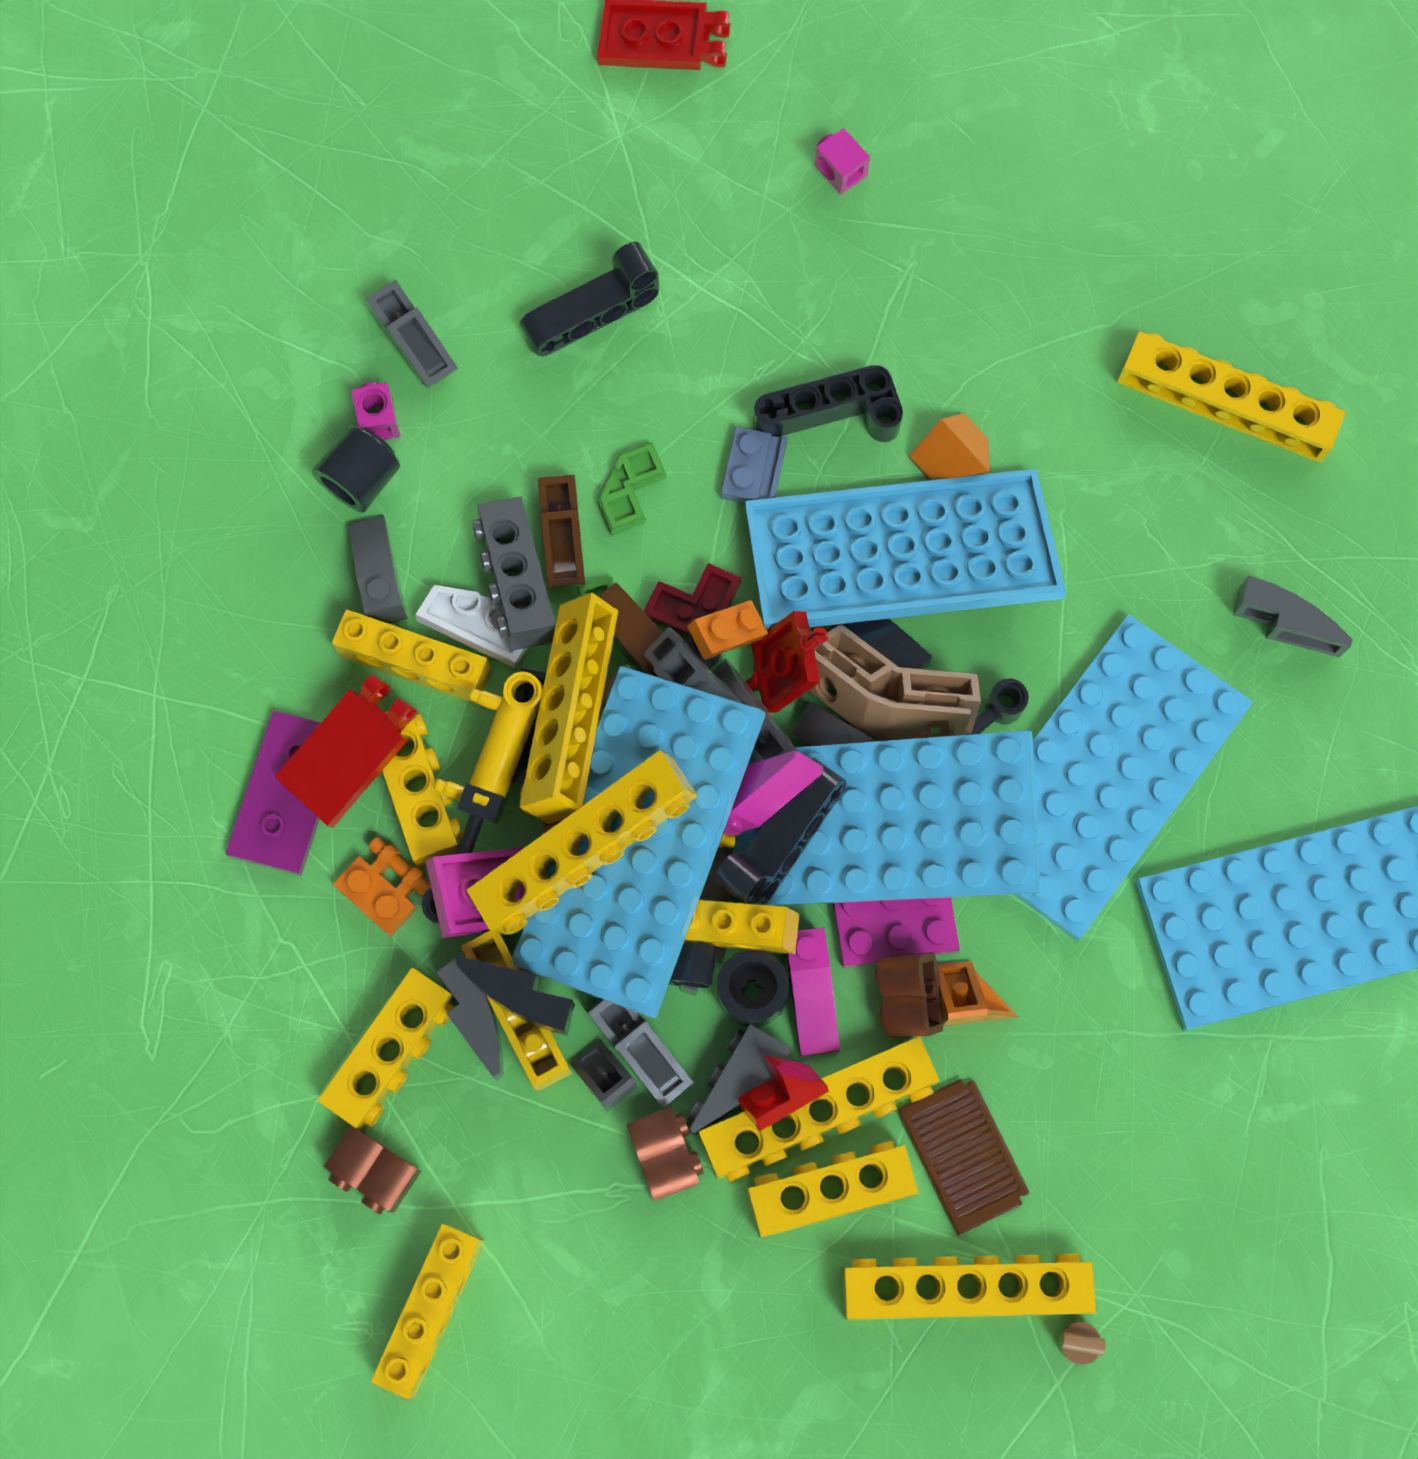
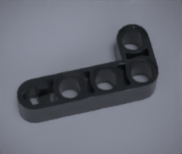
[519,241,659,356]
[753,365,903,442]
[714,758,847,905]

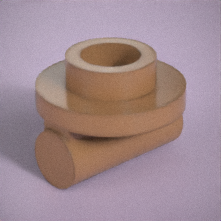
[1060,1322,1105,1365]

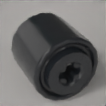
[311,425,401,513]
[717,949,789,1028]

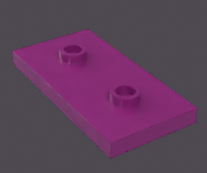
[225,710,321,876]

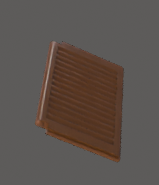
[897,1079,1030,1236]

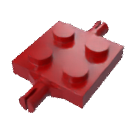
[746,610,828,713]

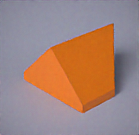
[909,413,990,481]
[938,961,1019,1027]

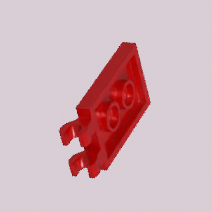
[597,0,731,70]
[275,674,418,828]

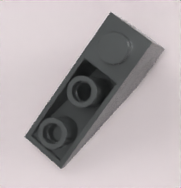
[687,1024,792,1135]

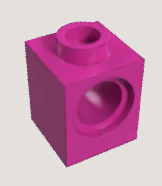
[814,128,870,195]
[351,382,401,440]

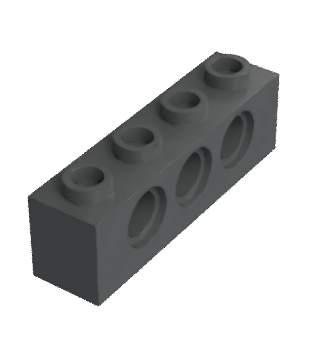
[472,496,555,651]

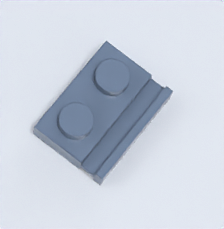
[721,427,788,503]

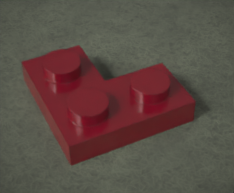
[644,563,742,637]

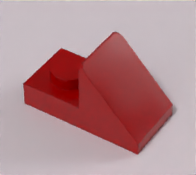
[738,1055,829,1131]

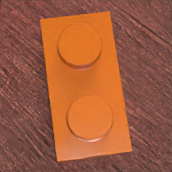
[687,600,768,660]

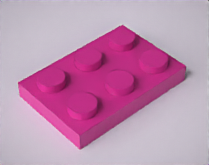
[425,847,525,938]
[833,898,960,968]

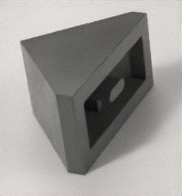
[569,1039,639,1113]

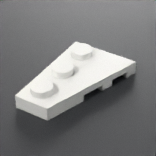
[416,585,551,669]

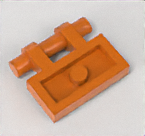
[333,837,431,937]

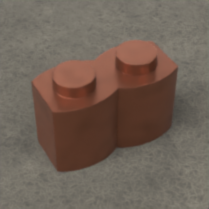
[875,952,944,1037]
[626,1106,704,1202]
[323,1125,422,1215]

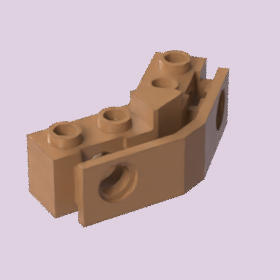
[809,624,981,741]

